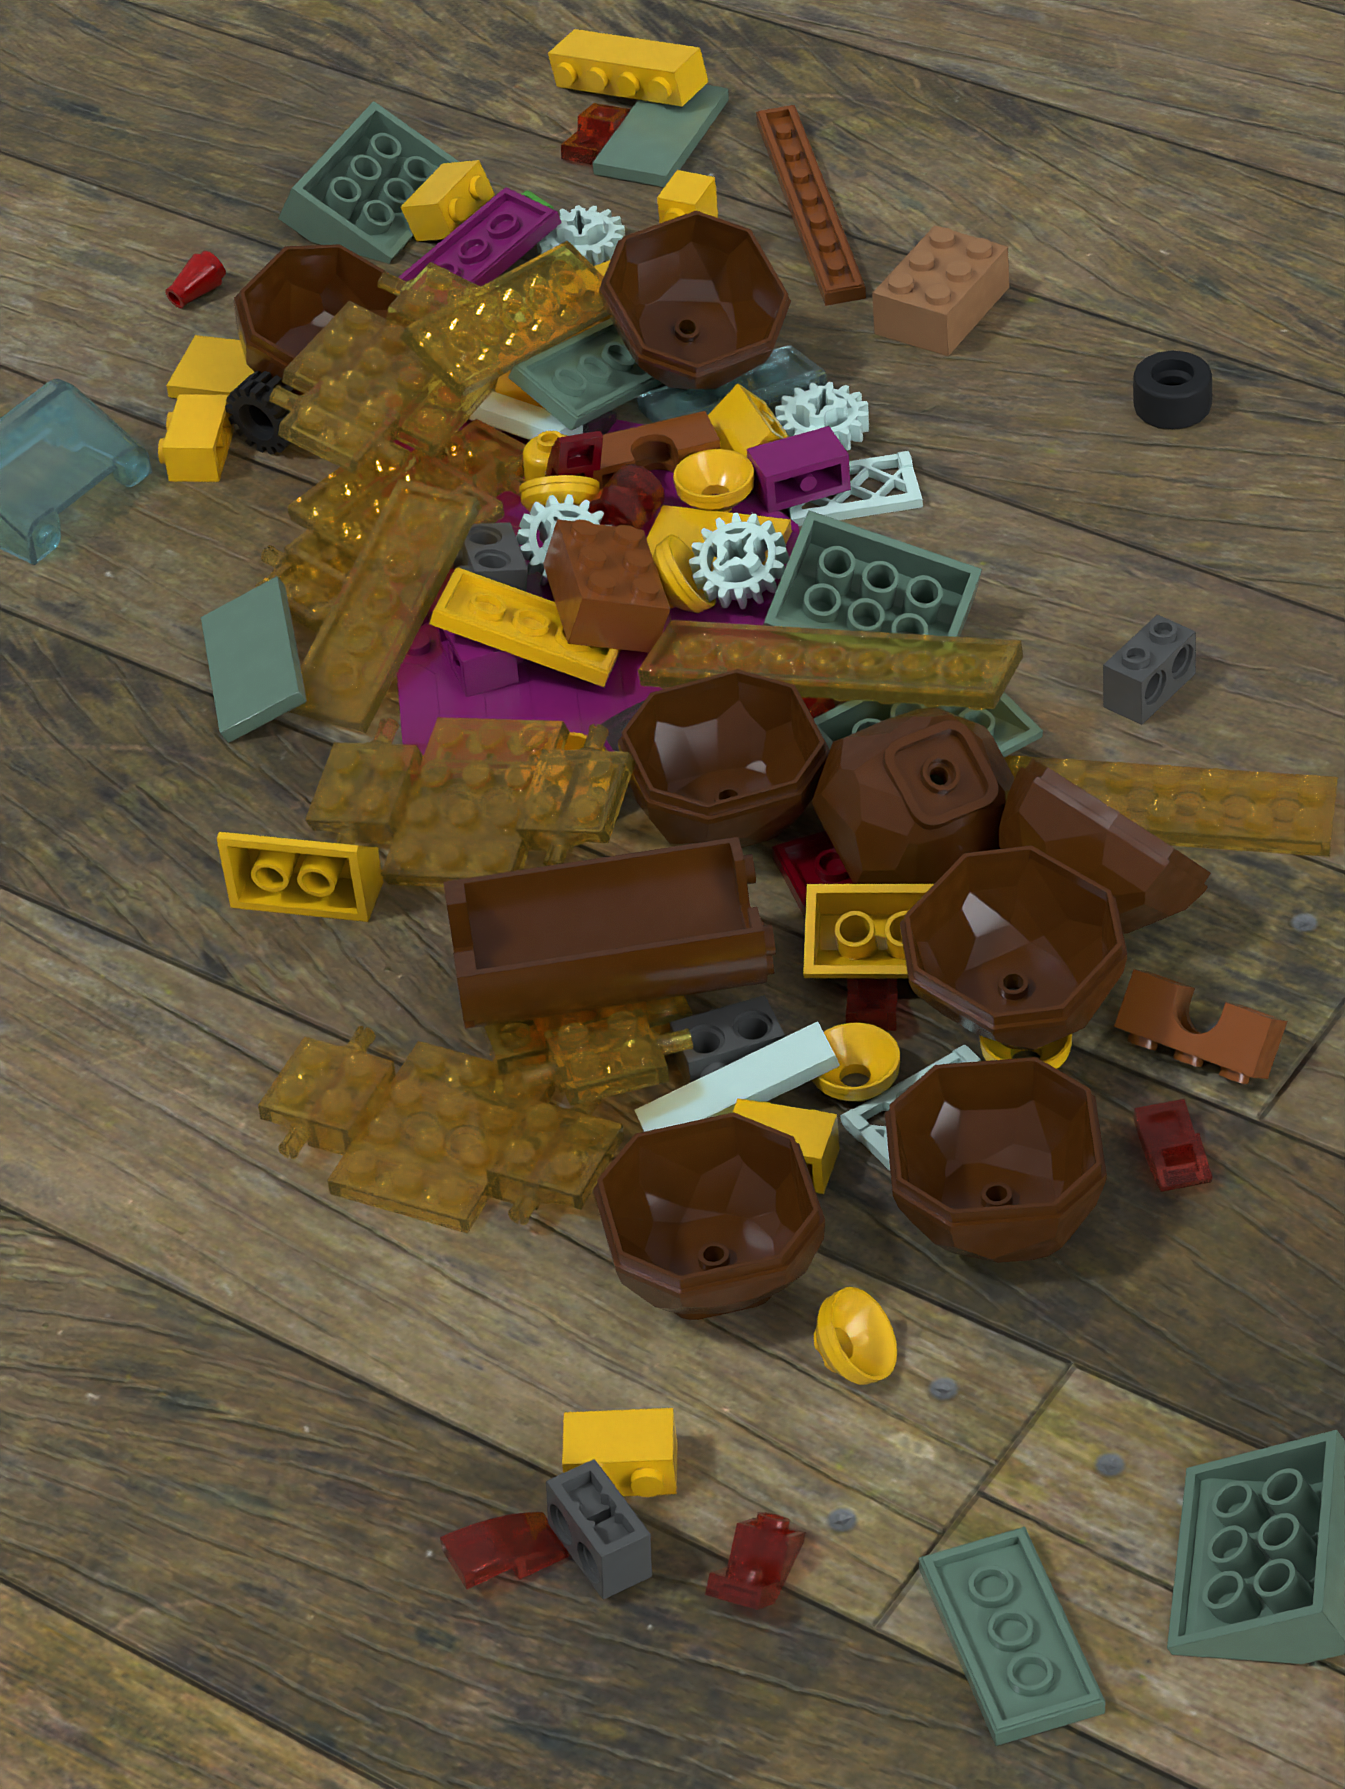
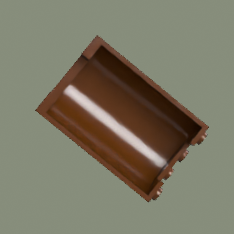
[443,837,776,1029]

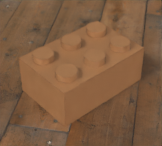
[872,225,1009,356]

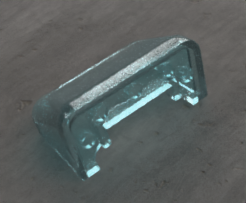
[0,379,152,565]

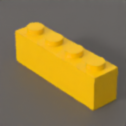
[548,29,709,107]

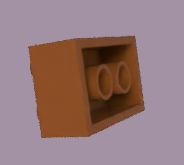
[543,519,670,653]

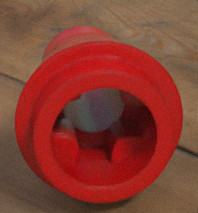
[165,251,226,309]

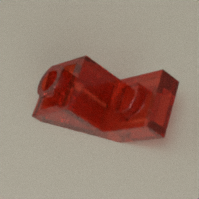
[705,1512,806,1610]

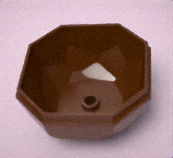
[599,210,791,389]
[233,244,423,413]
[618,669,830,848]
[812,707,1015,884]
[999,758,1211,934]
[900,845,1127,1051]
[885,1057,1107,1263]
[593,1112,825,1320]

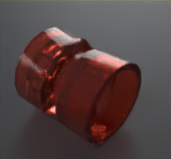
[587,464,665,530]

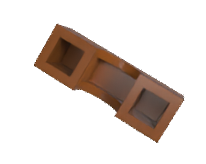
[593,411,721,505]
[1114,969,1288,1085]

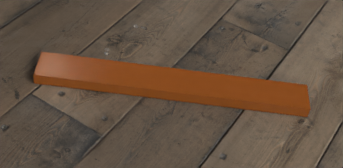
[756,105,866,306]

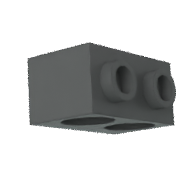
[449,522,528,592]
[1103,615,1196,725]
[669,995,785,1085]
[546,1459,652,1600]

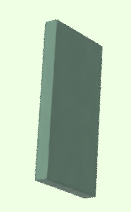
[593,85,729,187]
[508,318,662,431]
[201,576,307,743]
[919,1527,1105,1746]

